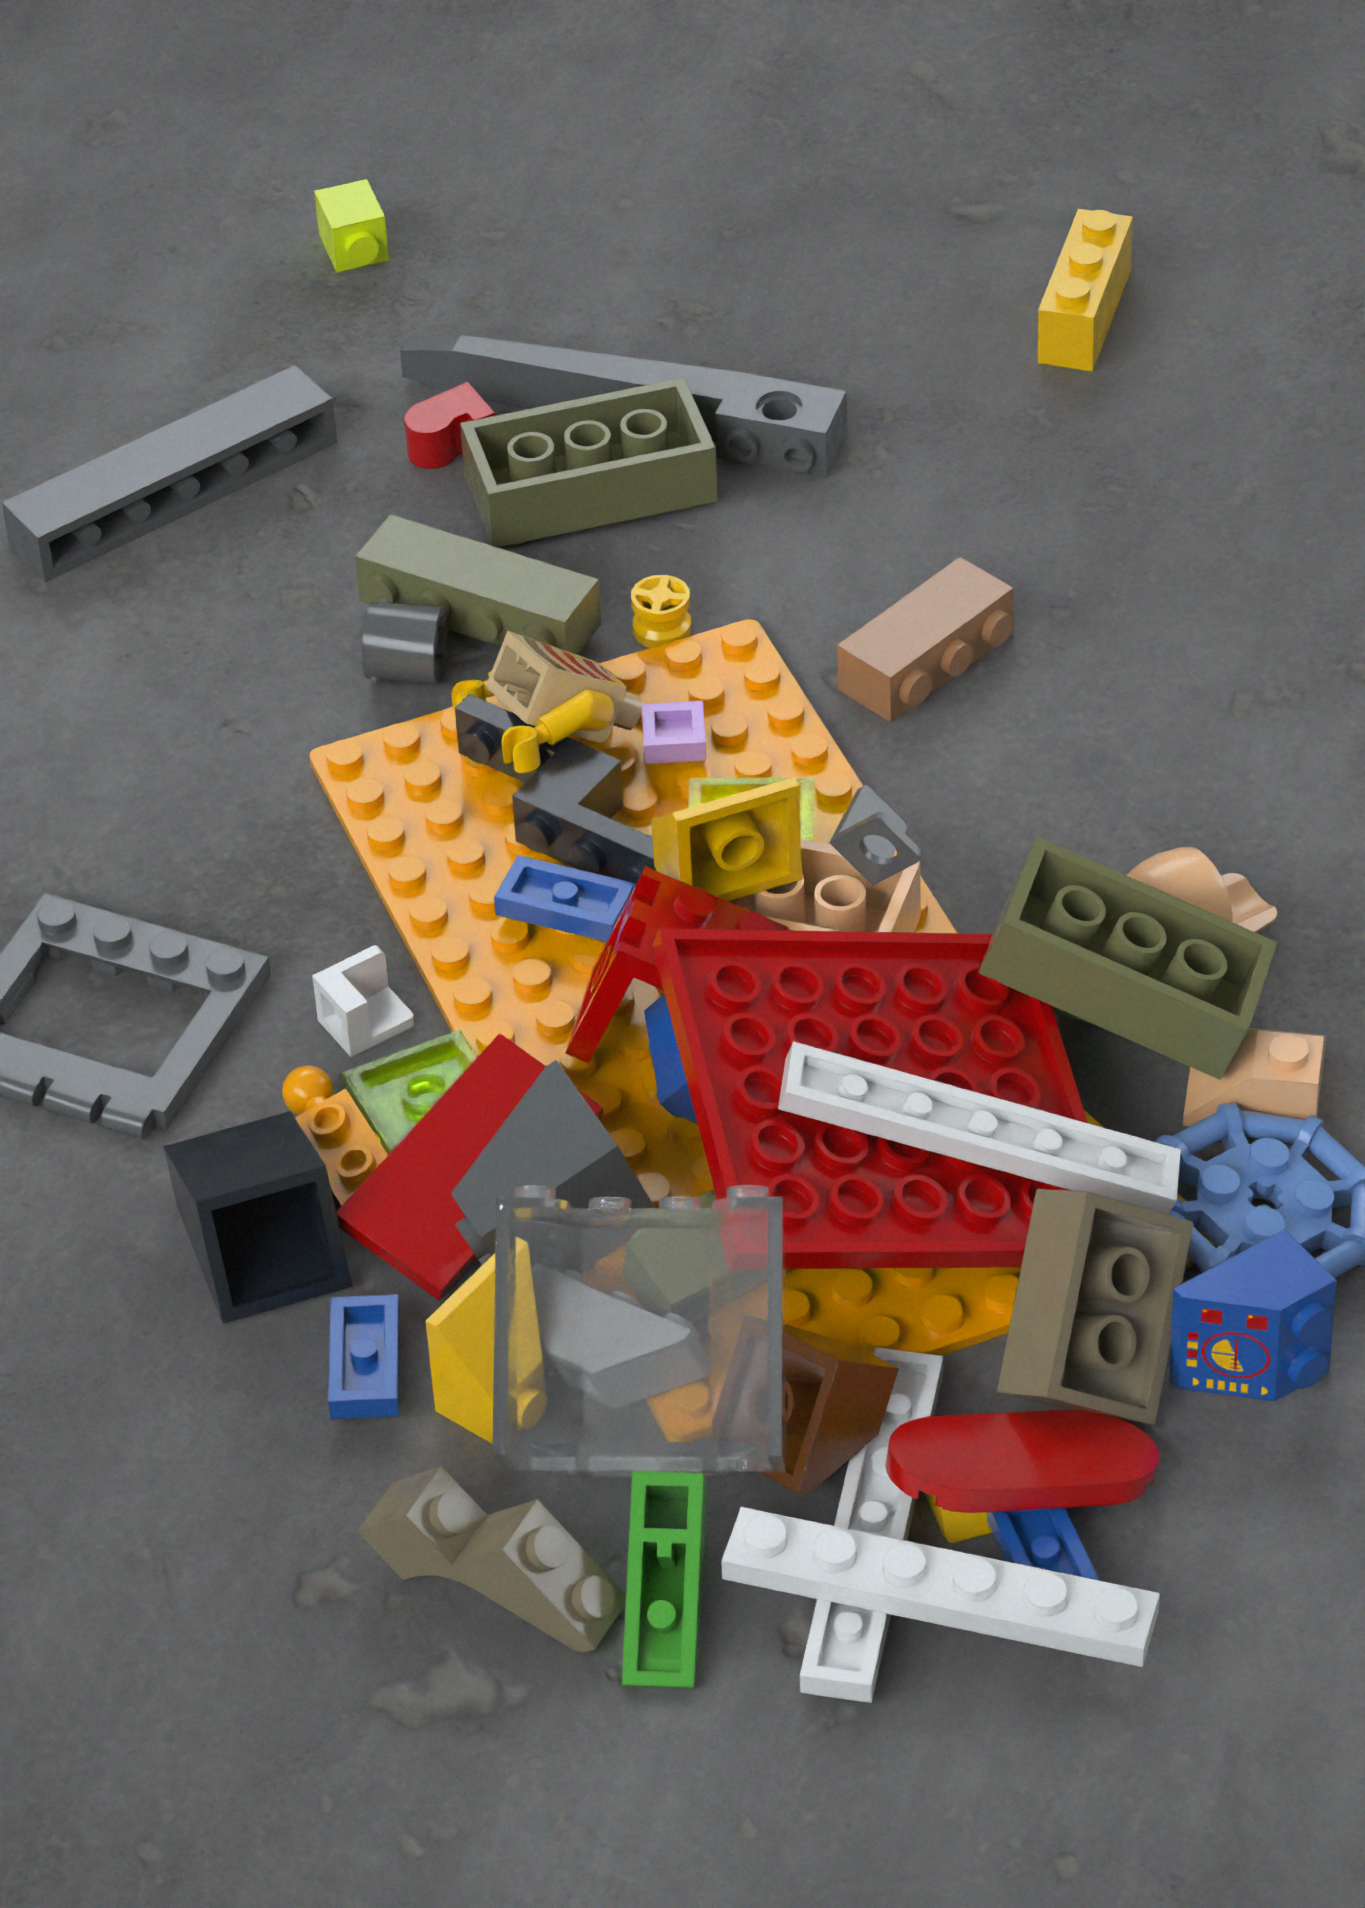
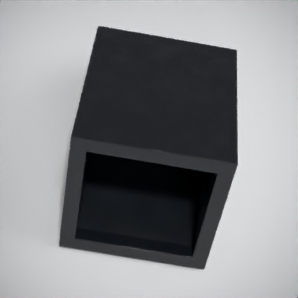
[163,1111,352,1323]

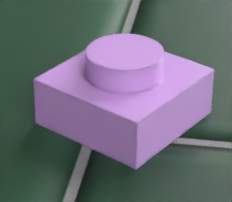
[642,701,706,764]

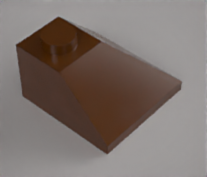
[710,1315,899,1495]

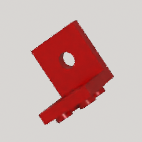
[565,866,788,1063]

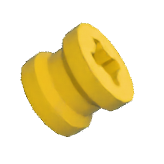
[631,575,691,648]

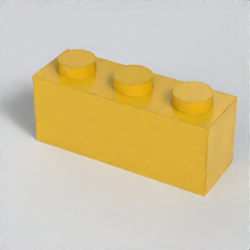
[1038,209,1133,372]

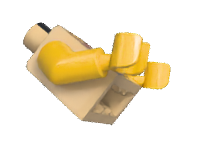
[451,631,642,773]

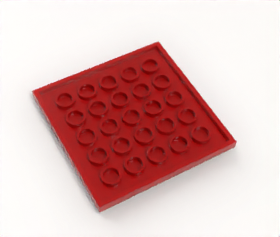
[652,928,1088,1269]

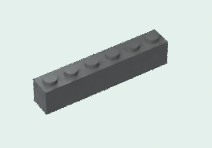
[2,365,337,582]

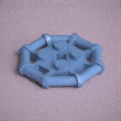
[1155,1102,1365,1278]

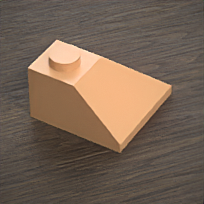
[1183,1028,1326,1126]

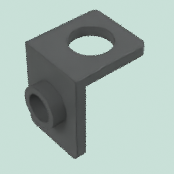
[829,785,923,886]

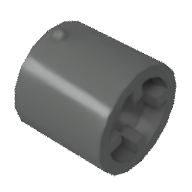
[362,598,448,684]

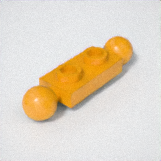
[282,1065,388,1207]

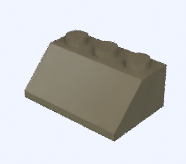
[997,1189,1194,1425]

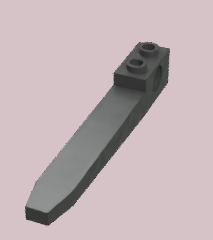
[400,335,847,478]

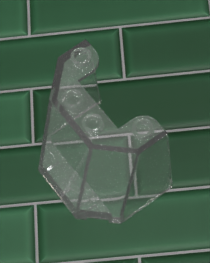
[493,1185,786,1478]

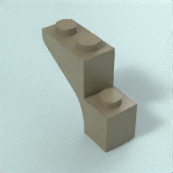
[357,1466,626,1652]

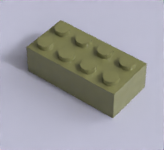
[460,377,718,547]
[978,836,1277,1080]

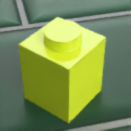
[314,179,389,273]

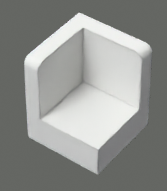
[312,945,414,1058]

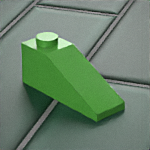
[622,1471,709,1689]

